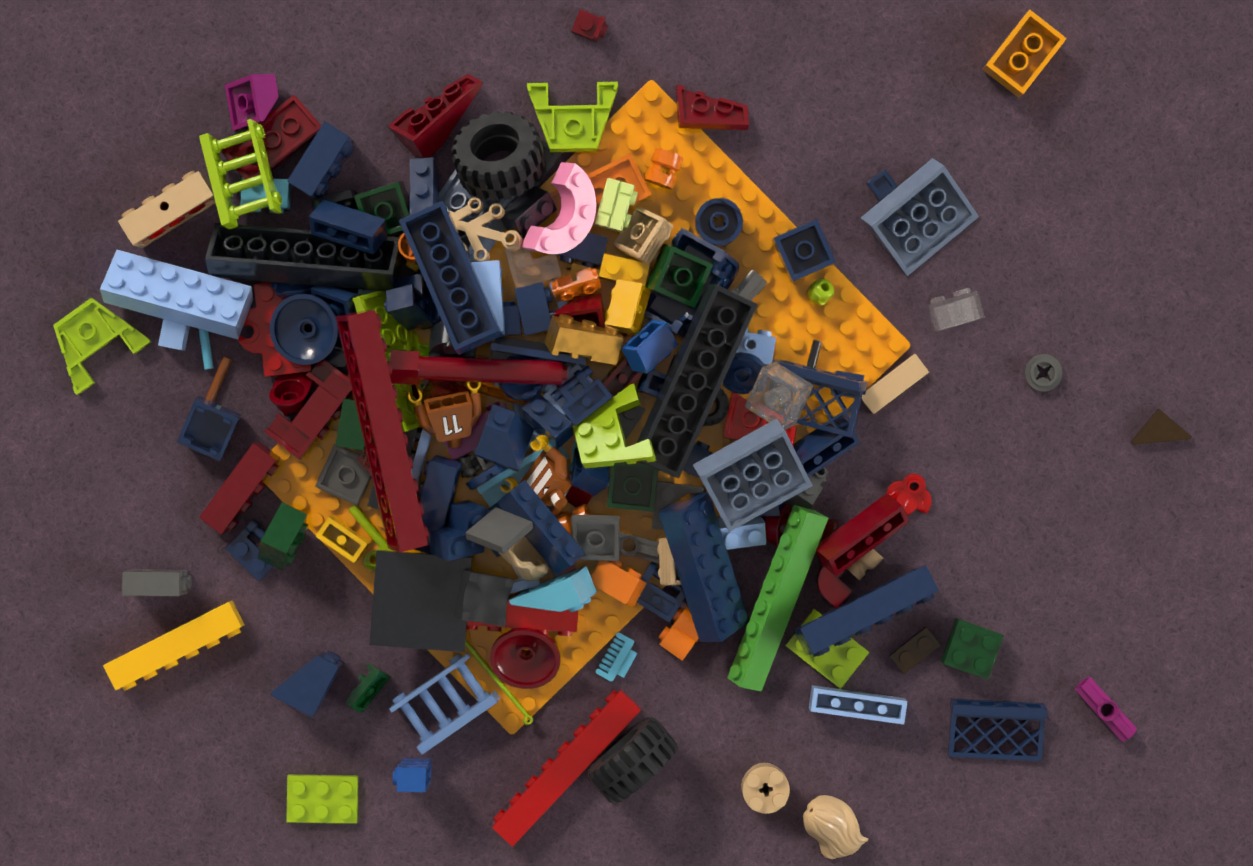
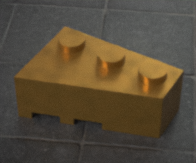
[545,314,624,365]

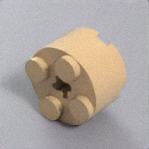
[741,763,790,814]

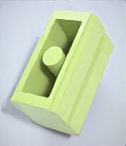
[595,178,638,233]

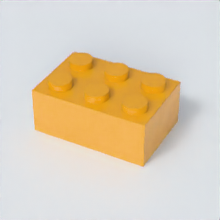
[982,10,1067,98]

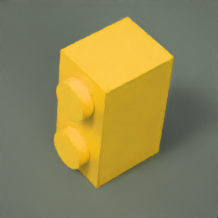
[599,253,650,286]
[605,280,651,335]
[316,516,371,563]

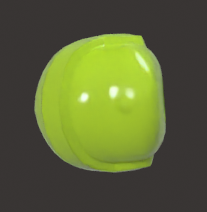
[807,279,834,305]

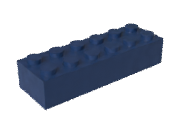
[399,201,503,355]
[658,493,749,642]
[793,565,939,657]

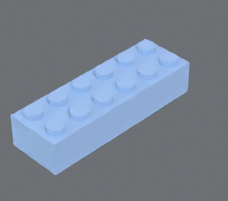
[100,250,253,339]

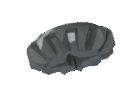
[1024,354,1062,391]

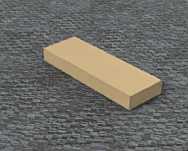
[861,354,929,414]

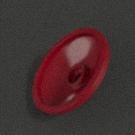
[490,628,561,689]

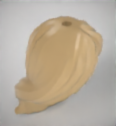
[498,536,550,581]
[803,795,868,859]

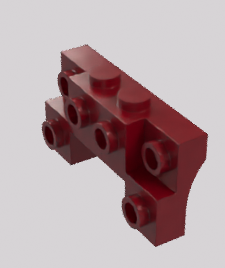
[263,359,352,460]

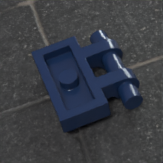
[550,365,612,426]

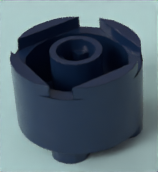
[695,198,743,247]

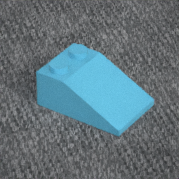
[509,566,597,612]

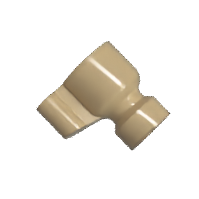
[847,549,883,580]

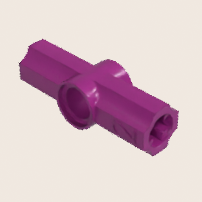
[1074,676,1137,742]

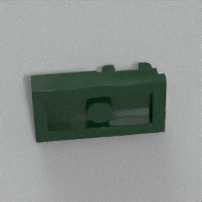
[345,664,391,713]

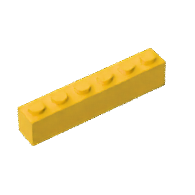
[103,600,245,691]

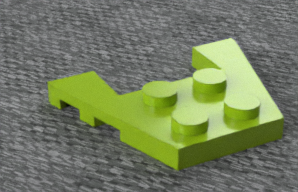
[527,82,618,152]
[53,298,152,395]
[573,383,656,468]

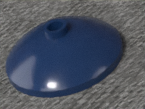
[270,294,339,365]

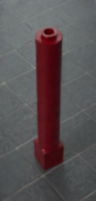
[390,350,568,385]

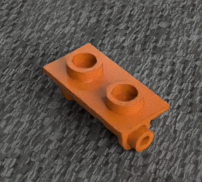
[551,267,602,302]

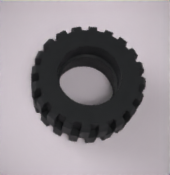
[451,111,545,201]
[588,717,678,804]

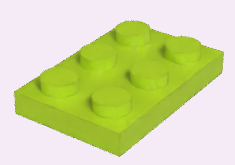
[785,609,869,689]
[287,774,358,823]

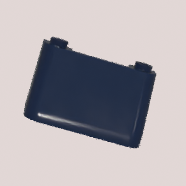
[644,228,739,339]

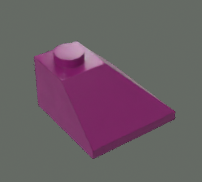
[225,74,279,131]

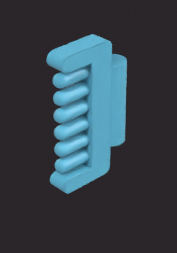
[596,632,637,681]

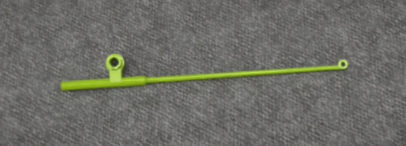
[348,505,533,725]

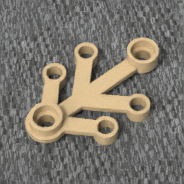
[449,197,523,262]

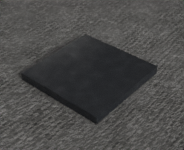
[369,550,472,652]

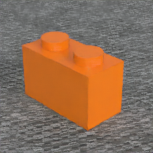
[591,560,647,607]

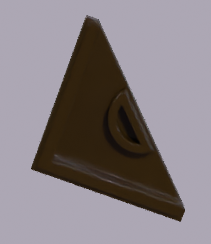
[1130,409,1192,444]

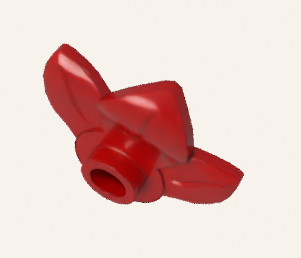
[886,473,932,516]

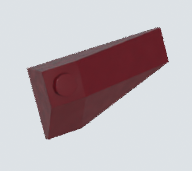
[388,74,483,158]

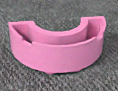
[521,162,596,254]

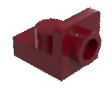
[571,9,608,43]

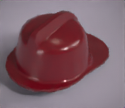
[269,372,313,417]
[762,505,791,548]

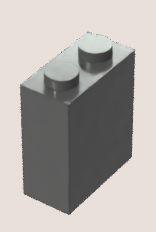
[122,569,192,596]

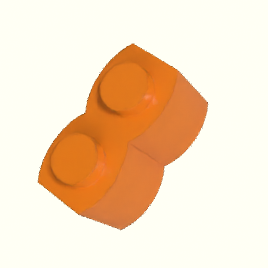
[658,605,698,661]

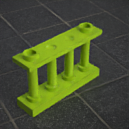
[199,119,282,229]

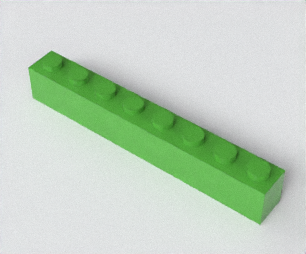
[727,505,828,691]

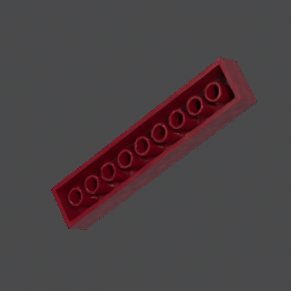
[336,310,429,552]

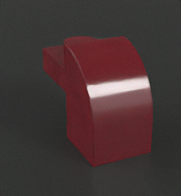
[816,565,852,608]

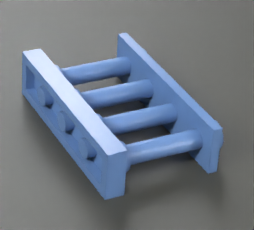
[389,652,501,754]

